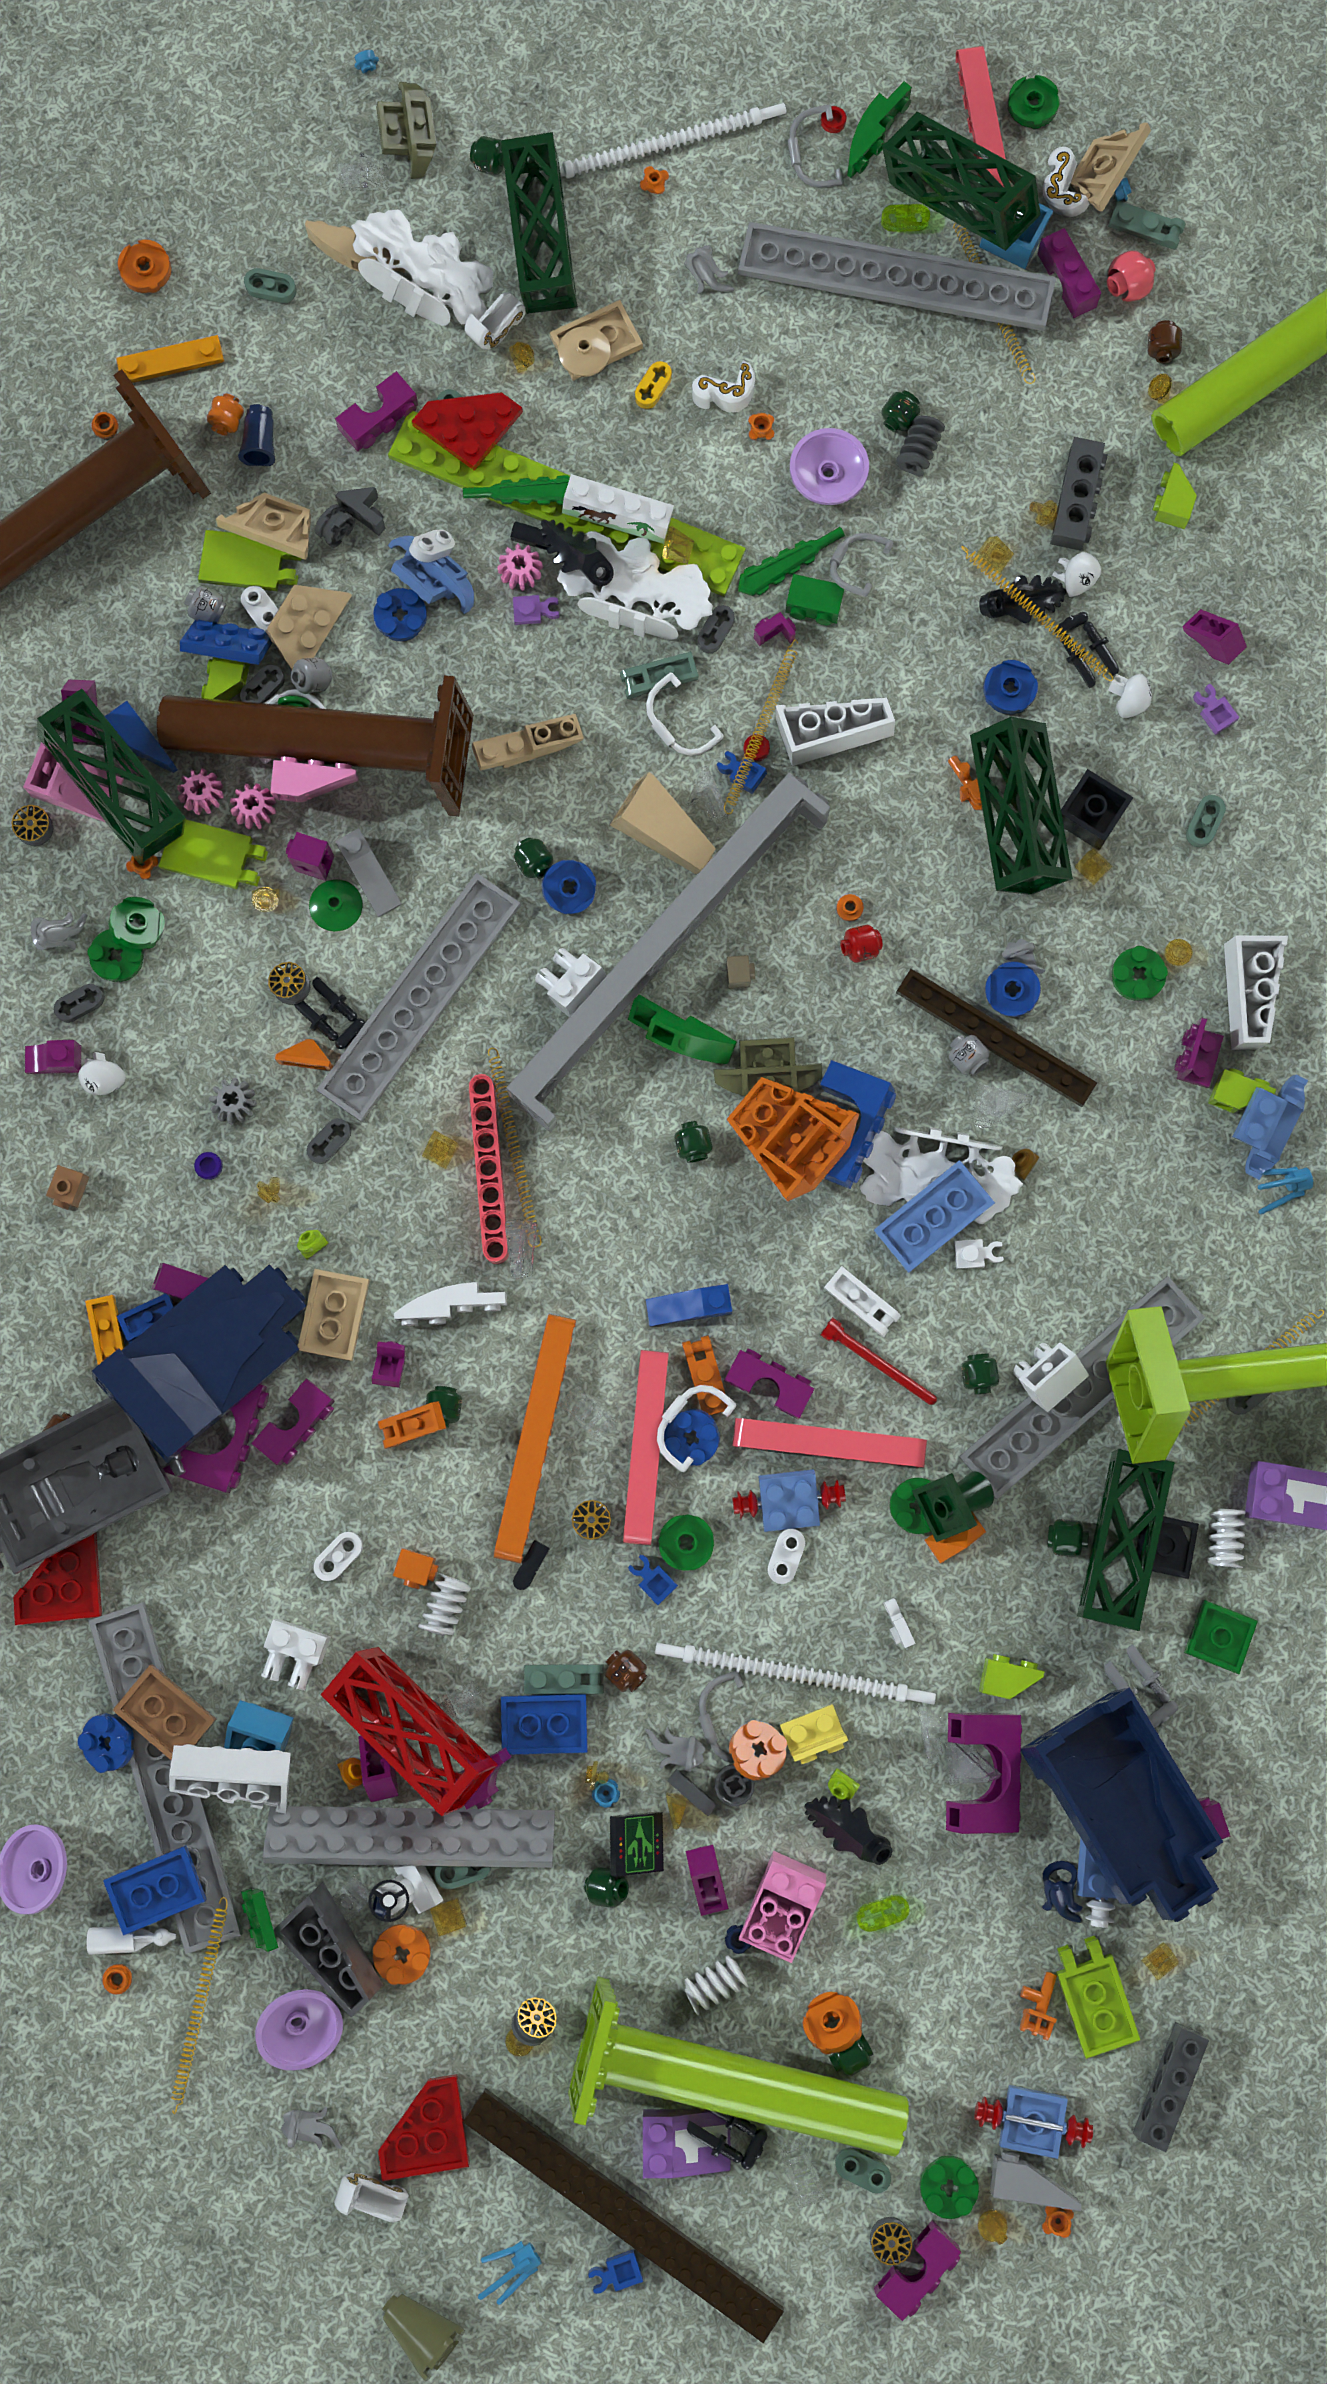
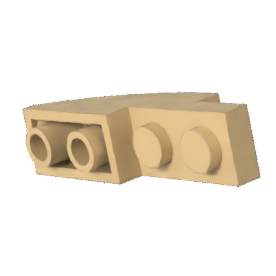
[305,220,405,273]
[472,714,584,771]

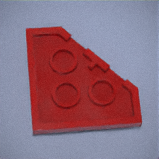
[412,392,523,471]
[13,1532,102,1625]
[378,2074,470,2181]

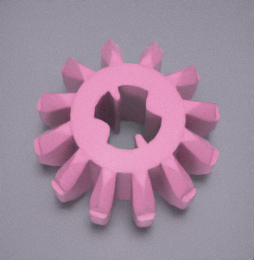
[497,543,543,591]
[177,768,224,815]
[230,783,276,830]

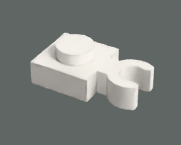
[954,1239,1004,1269]
[883,1598,915,1648]

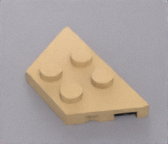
[1070,123,1151,212]
[216,493,311,560]
[266,585,352,671]

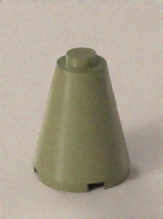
[382,2294,465,2381]

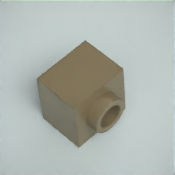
[726,955,755,989]

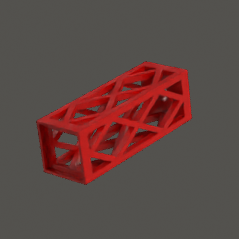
[321,1647,498,1816]

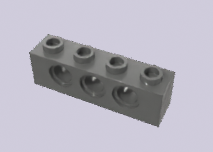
[1050,437,1108,551]
[1133,2022,1209,2152]

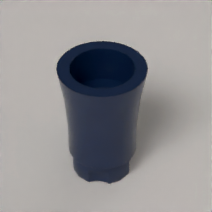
[238,404,275,466]

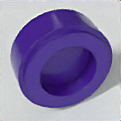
[194,1152,223,1180]

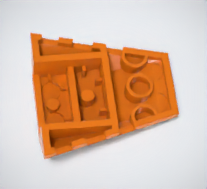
[727,1077,859,1201]

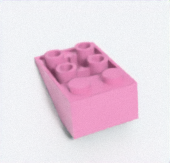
[23,742,124,823]
[270,757,359,802]
[739,1851,826,1963]

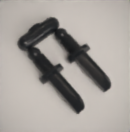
[1054,612,1119,689]
[294,976,366,1049]
[687,2110,767,2170]

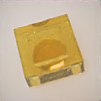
[430,1897,467,1936]

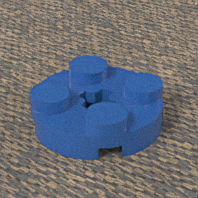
[373,588,427,641]
[983,660,1038,715]
[541,860,596,914]
[985,962,1041,1017]
[664,1409,720,1466]
[78,1713,134,1773]

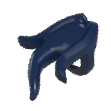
[1042,1861,1083,1923]

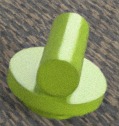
[297,1230,329,1260]
[828,1768,860,1800]

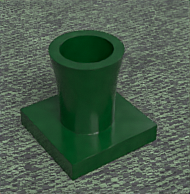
[912,1471,994,1542]

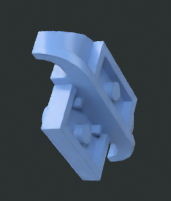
[388,536,474,614]
[1232,1074,1308,1180]

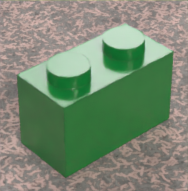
[785,574,844,626]

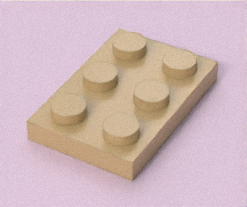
[550,300,643,381]
[298,1269,370,1362]

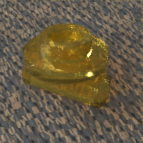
[509,342,535,373]
[1148,373,1172,404]
[1029,500,1057,526]
[251,887,280,912]
[257,1177,280,1203]
[585,1761,609,1790]
[978,2210,1008,2245]

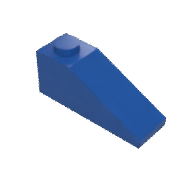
[105,701,178,773]
[646,1284,732,1327]

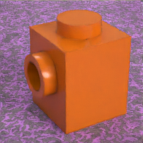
[393,1548,439,1589]

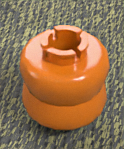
[207,393,244,436]

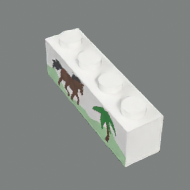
[562,474,674,544]

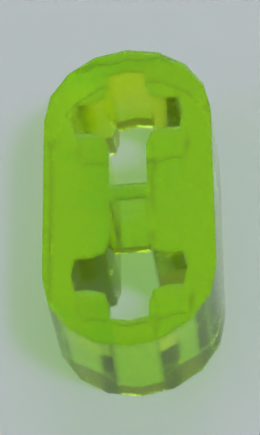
[881,204,931,232]
[856,1894,910,1932]

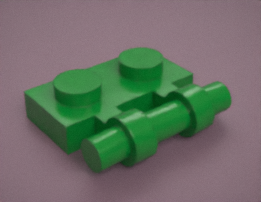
[241,1888,279,1952]

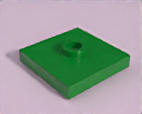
[1184,1600,1258,1674]

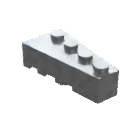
[274,1882,383,2017]

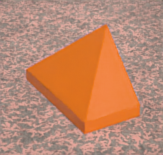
[275,1039,333,1071]
[924,1512,986,1563]

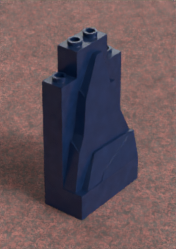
[92,1264,306,1464]
[1021,1687,1223,1922]

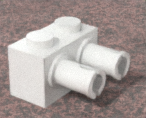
[535,948,607,1017]
[1013,1343,1089,1412]
[261,1619,331,1691]

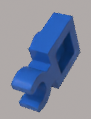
[717,751,767,794]
[628,1555,678,1605]
[588,2249,643,2294]

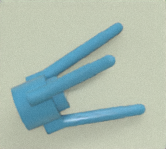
[1258,1167,1313,1214]
[478,2241,542,2305]

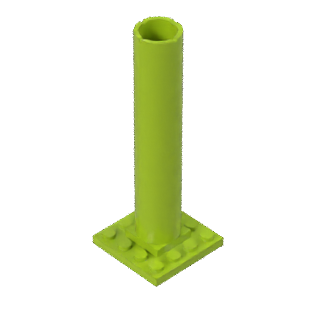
[1151,289,1327,457]
[568,1977,909,2157]

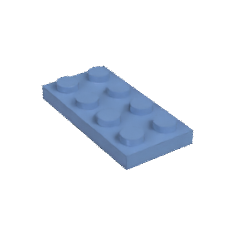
[874,1160,995,1273]

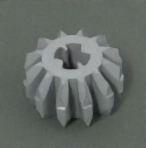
[209,1078,257,1125]

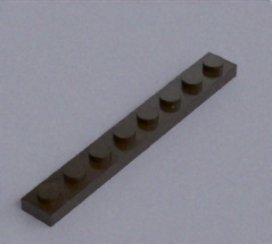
[896,969,1097,1107]

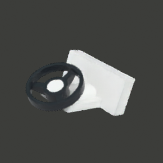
[368,1865,443,1922]

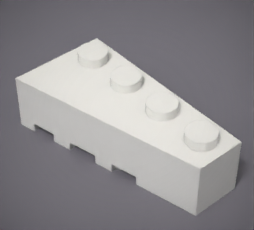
[776,698,895,766]
[1224,935,1288,1050]
[169,1744,291,1814]

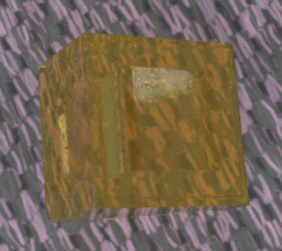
[662,526,694,564]
[974,536,1014,574]
[422,1130,459,1169]
[666,1792,687,1830]

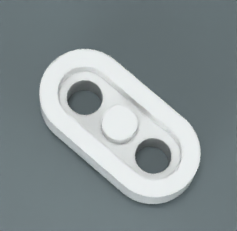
[409,529,455,563]
[241,586,279,632]
[767,1529,805,1584]
[314,1532,363,1581]

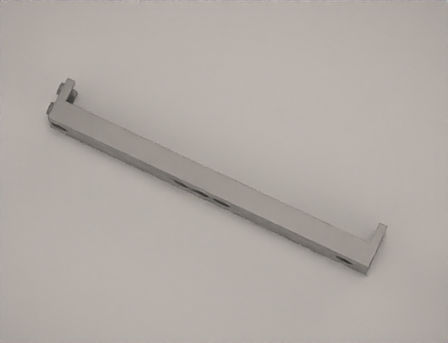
[506,773,831,1133]

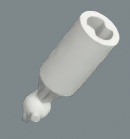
[87,1926,176,1955]

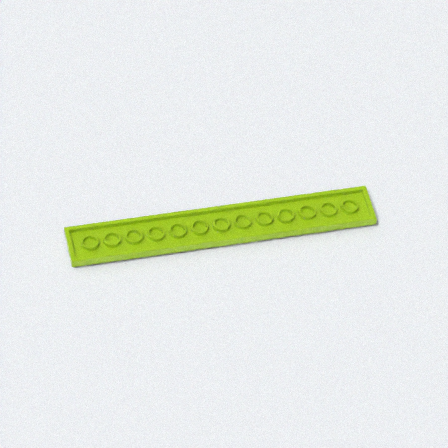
[388,411,746,597]

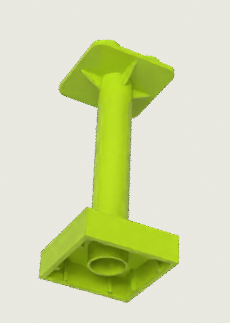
[1105,1306,1327,1464]

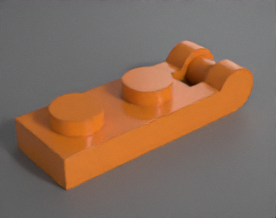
[682,1335,728,1415]
[378,1401,446,1449]

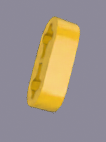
[635,361,672,409]

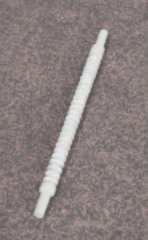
[540,103,786,181]
[655,1643,936,1705]

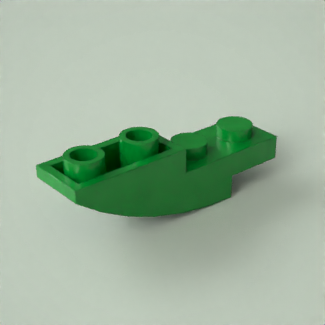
[847,81,912,178]
[627,995,737,1064]

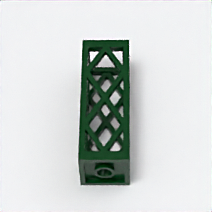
[882,111,1041,251]
[501,132,578,314]
[37,689,186,865]
[970,716,1073,895]
[1077,1449,1175,1631]

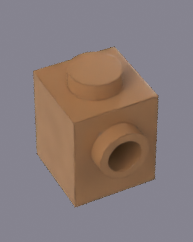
[46,1165,89,1210]

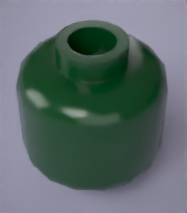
[584,1867,629,1908]

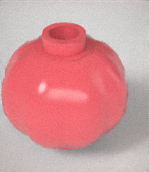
[1107,251,1156,302]

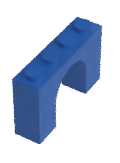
[820,1060,896,1189]

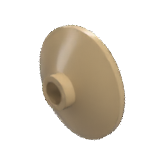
[558,326,611,377]

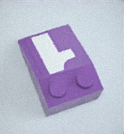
[1244,1461,1327,1530]
[643,2109,731,2178]

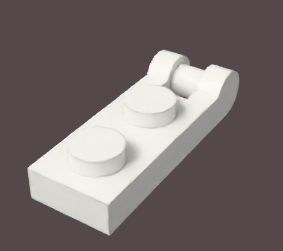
[824,1266,901,1337]

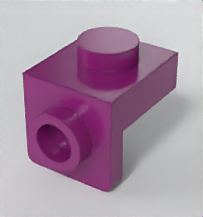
[753,612,796,646]
[372,1341,406,1388]

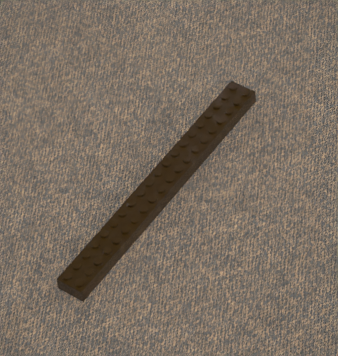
[463,2088,784,2344]

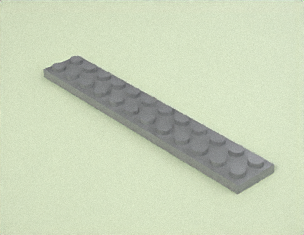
[738,222,1056,331]
[88,1602,243,1954]

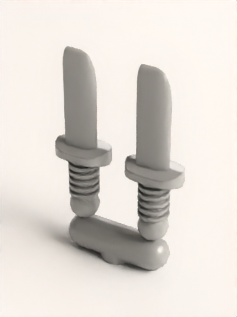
[1104,1644,1178,1728]

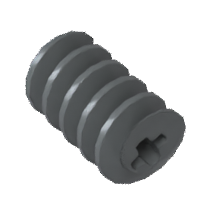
[896,415,945,477]

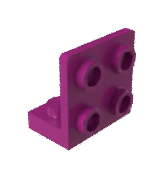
[1174,1017,1224,1088]

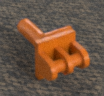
[948,756,982,810]
[1020,1972,1057,2041]

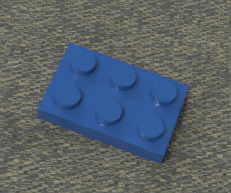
[180,620,272,665]
[501,1694,588,1755]
[103,1845,207,1936]

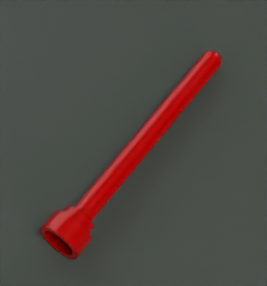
[820,1317,937,1405]

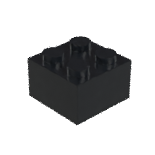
[1061,769,1134,850]

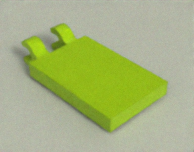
[198,530,301,592]
[159,819,268,889]
[1056,1935,1140,2059]

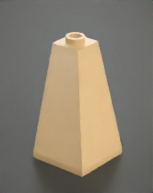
[610,772,716,874]

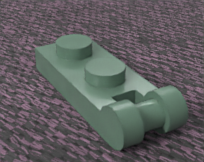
[1108,201,1186,250]
[620,651,699,699]
[524,1664,604,1694]

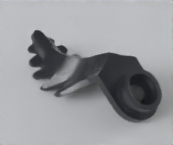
[541,519,614,586]
[979,575,1066,623]
[804,1796,893,1865]

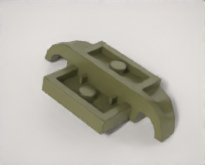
[376,82,436,179]
[713,1037,822,1096]

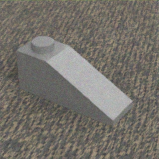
[335,828,402,917]
[990,2151,1082,2211]

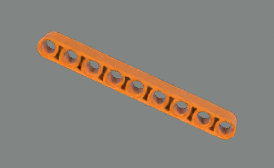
[494,1314,576,1564]

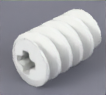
[1207,1509,1246,1568]
[418,1573,471,1637]
[685,1955,749,2015]

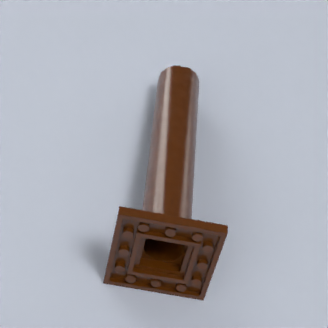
[0,369,212,591]
[157,675,474,817]

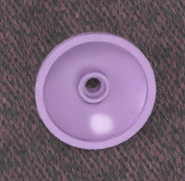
[790,428,869,505]
[0,1825,67,1915]
[255,1989,343,2070]

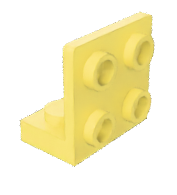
[780,1704,849,1764]

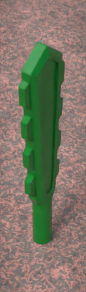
[463,475,570,505]
[738,527,845,596]

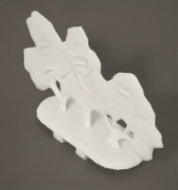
[351,209,493,326]
[557,531,713,640]
[860,1127,1023,1224]

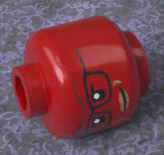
[840,924,883,963]

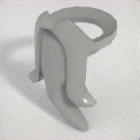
[684,245,734,293]
[31,912,88,950]
[1002,939,1045,992]
[646,1728,705,1772]
[281,2107,342,2150]

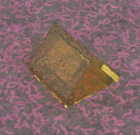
[1075,848,1113,885]
[1141,1942,1179,1980]

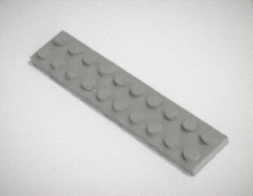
[316,873,521,1122]
[959,1276,1205,1499]
[262,1806,555,1868]

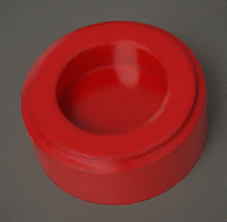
[821,106,847,133]
[743,734,770,762]

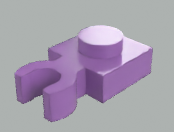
[513,595,559,625]
[1193,684,1239,735]

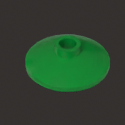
[309,879,363,932]

